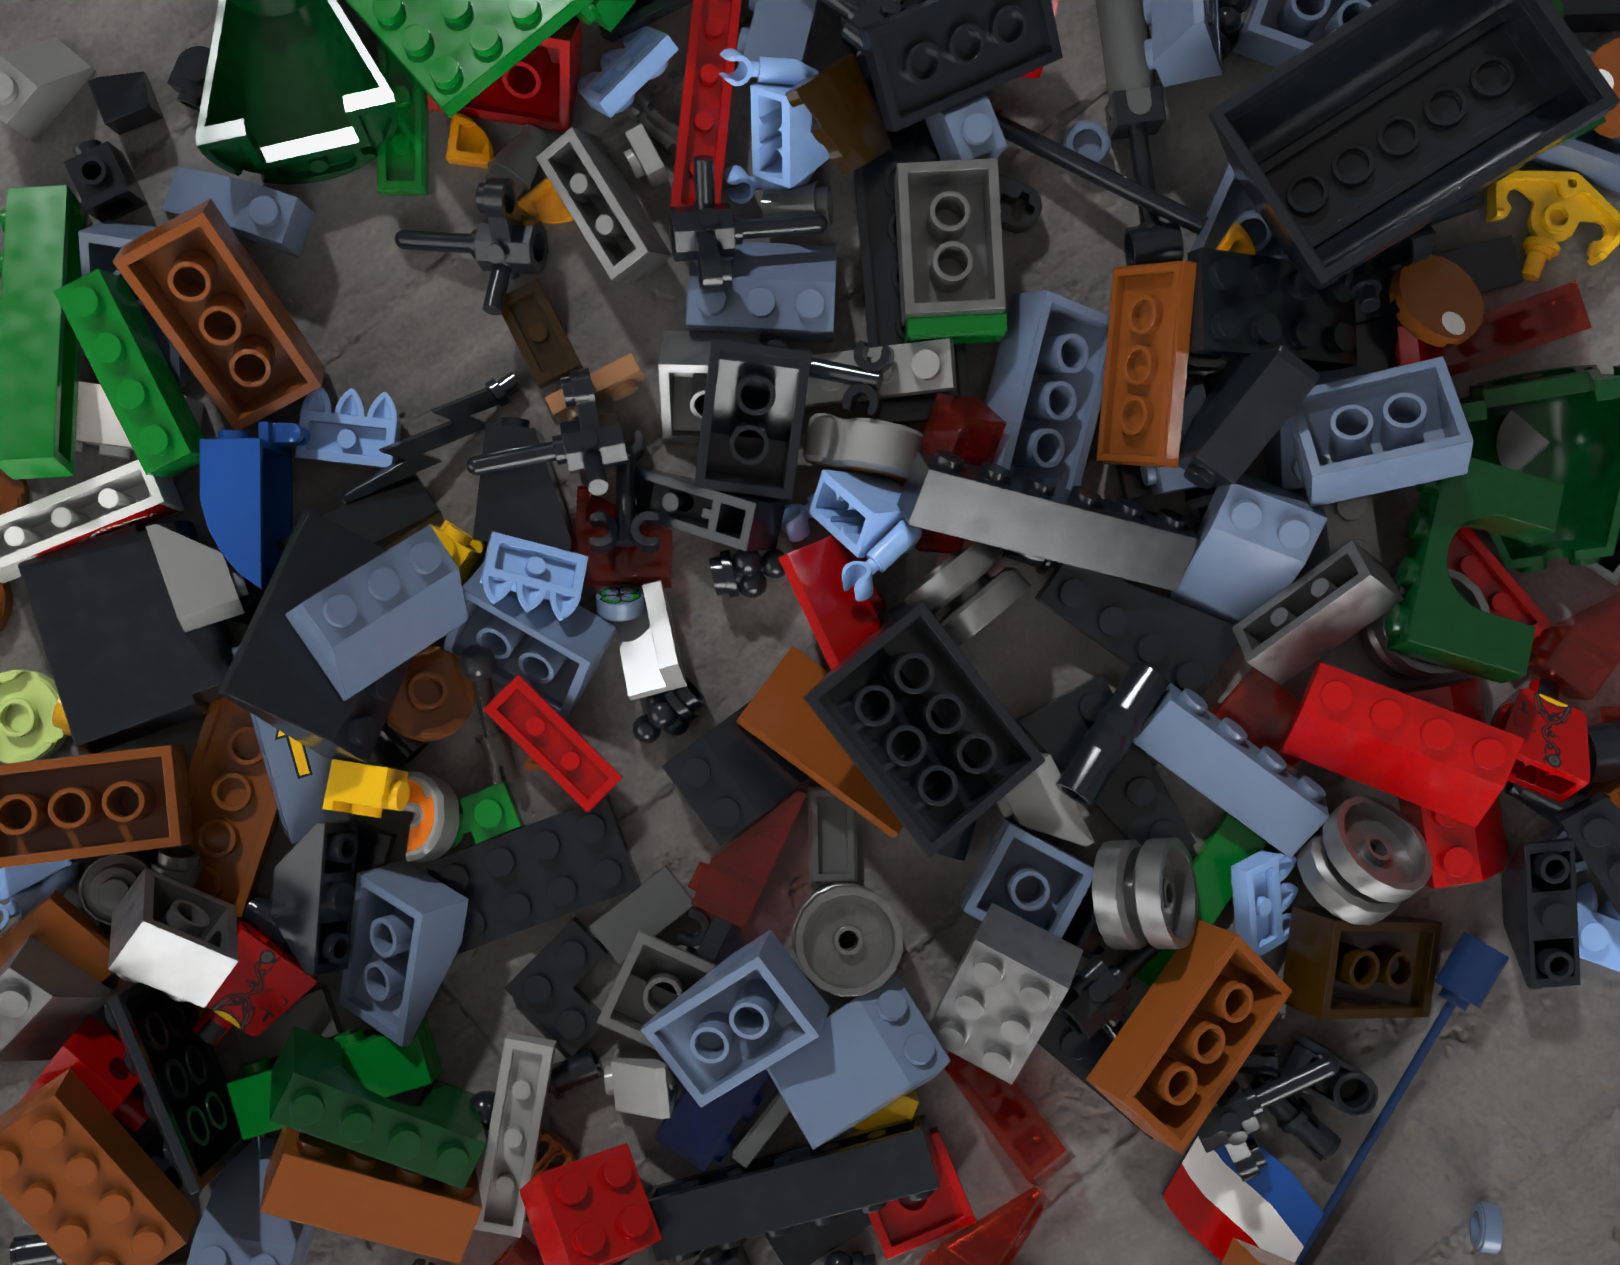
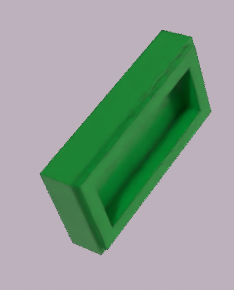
[904,313,1008,345]

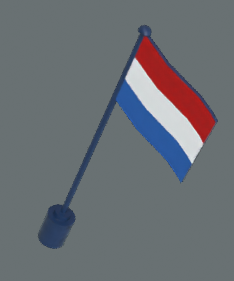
[1161,931,1509,1265]

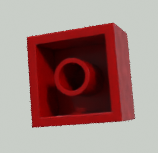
[519,1143,662,1265]

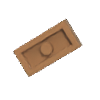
[544,353,645,422]

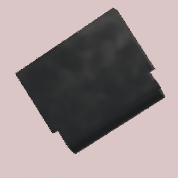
[17,520,236,754]

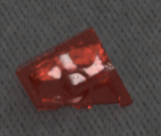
[575,486,673,588]
[1209,667,1301,766]

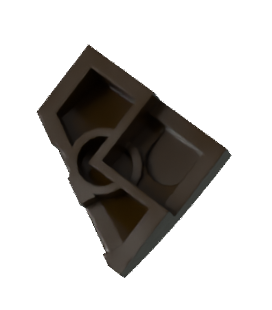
[785,52,892,175]

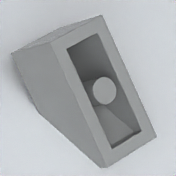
[0,37,96,143]
[146,524,249,632]
[996,752,1095,847]
[604,1046,679,1119]

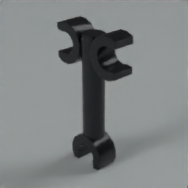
[767,339,895,417]
[589,431,660,553]

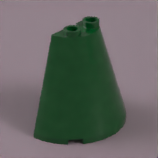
[195,0,398,185]
[1457,364,1620,573]

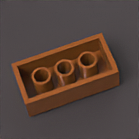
[112,198,325,430]
[0,745,194,868]
[1086,919,1292,1154]
[0,1068,197,1265]
[260,1126,482,1264]

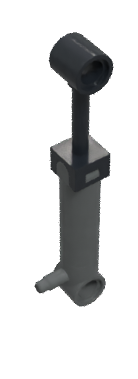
[1095,0,1184,266]

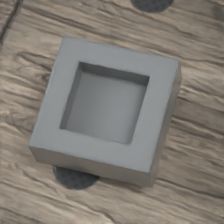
[623,124,669,189]

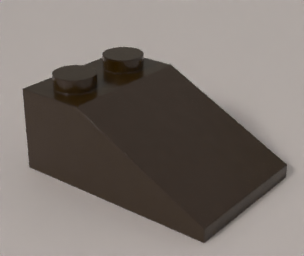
[1283,906,1442,1019]

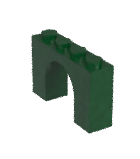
[1385,457,1565,684]
[270,1026,487,1189]

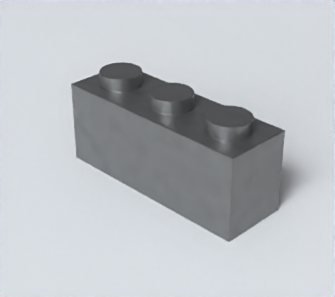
[535,127,672,284]
[1232,540,1403,685]

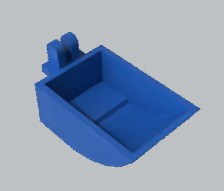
[199,422,310,590]

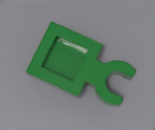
[450,780,524,848]

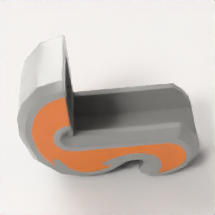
[802,413,926,483]
[362,762,460,863]

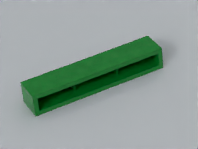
[0,185,86,480]

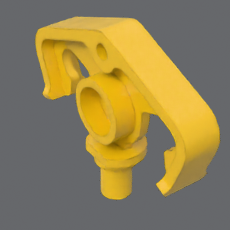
[1485,170,1620,281]

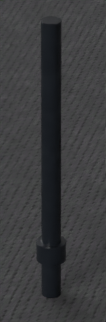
[991,104,1209,235]

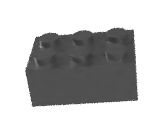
[894,158,1006,326]
[929,903,1083,1085]

